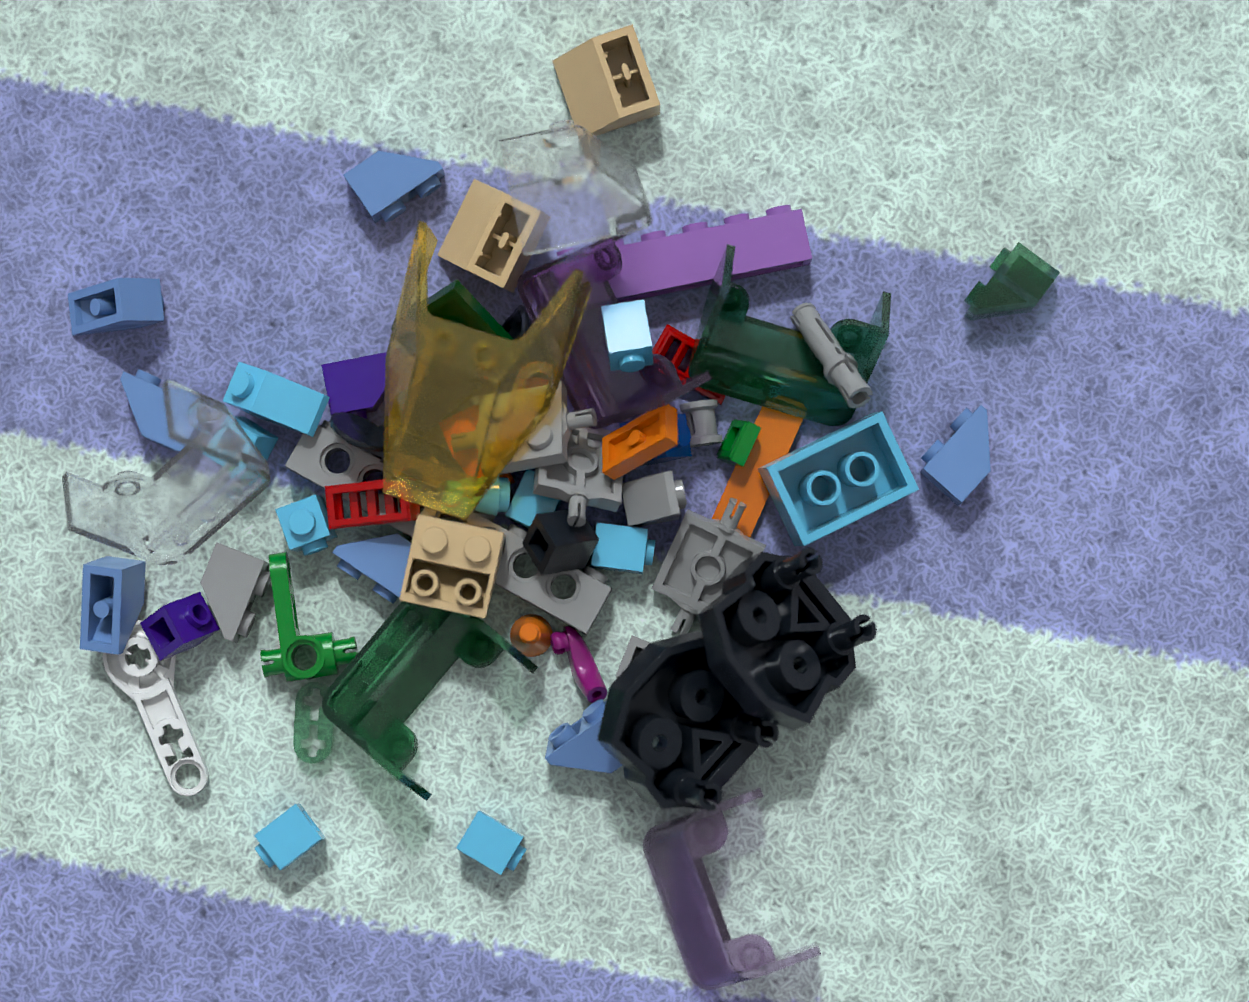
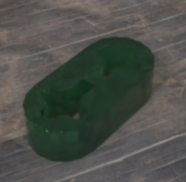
[293,682,336,764]

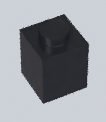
[522,509,599,575]

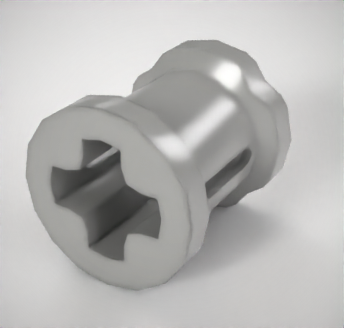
[679,399,723,448]

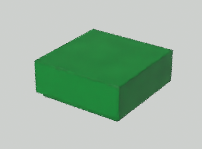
[717,419,761,467]

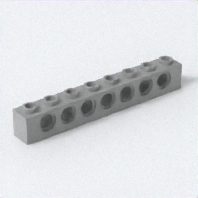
[285,420,612,635]

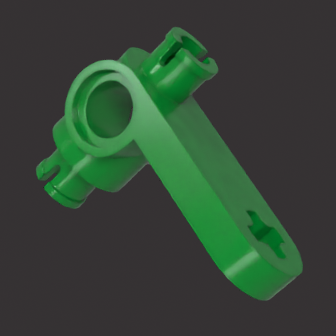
[260,552,359,682]

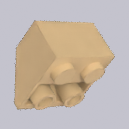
[552,24,660,141]
[437,179,550,293]
[399,514,506,619]

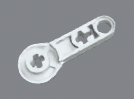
[103,620,209,796]

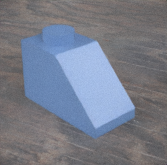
[68,278,164,336]
[80,556,146,655]

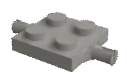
[452,380,597,477]
[533,399,623,527]
[651,498,766,635]

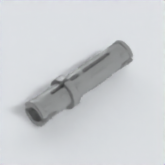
[790,303,873,408]

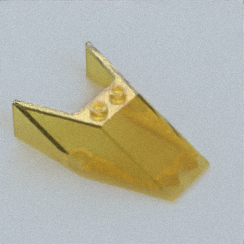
[383,221,592,520]

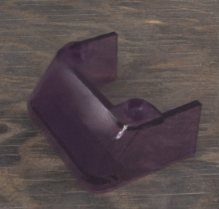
[517,221,711,430]
[643,788,821,990]

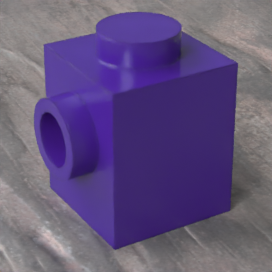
[140,592,220,661]

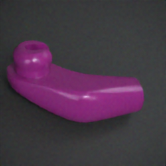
[550,626,607,703]

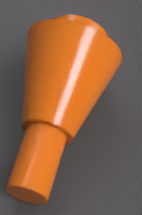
[510,614,553,657]

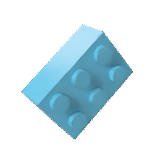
[758,411,919,546]

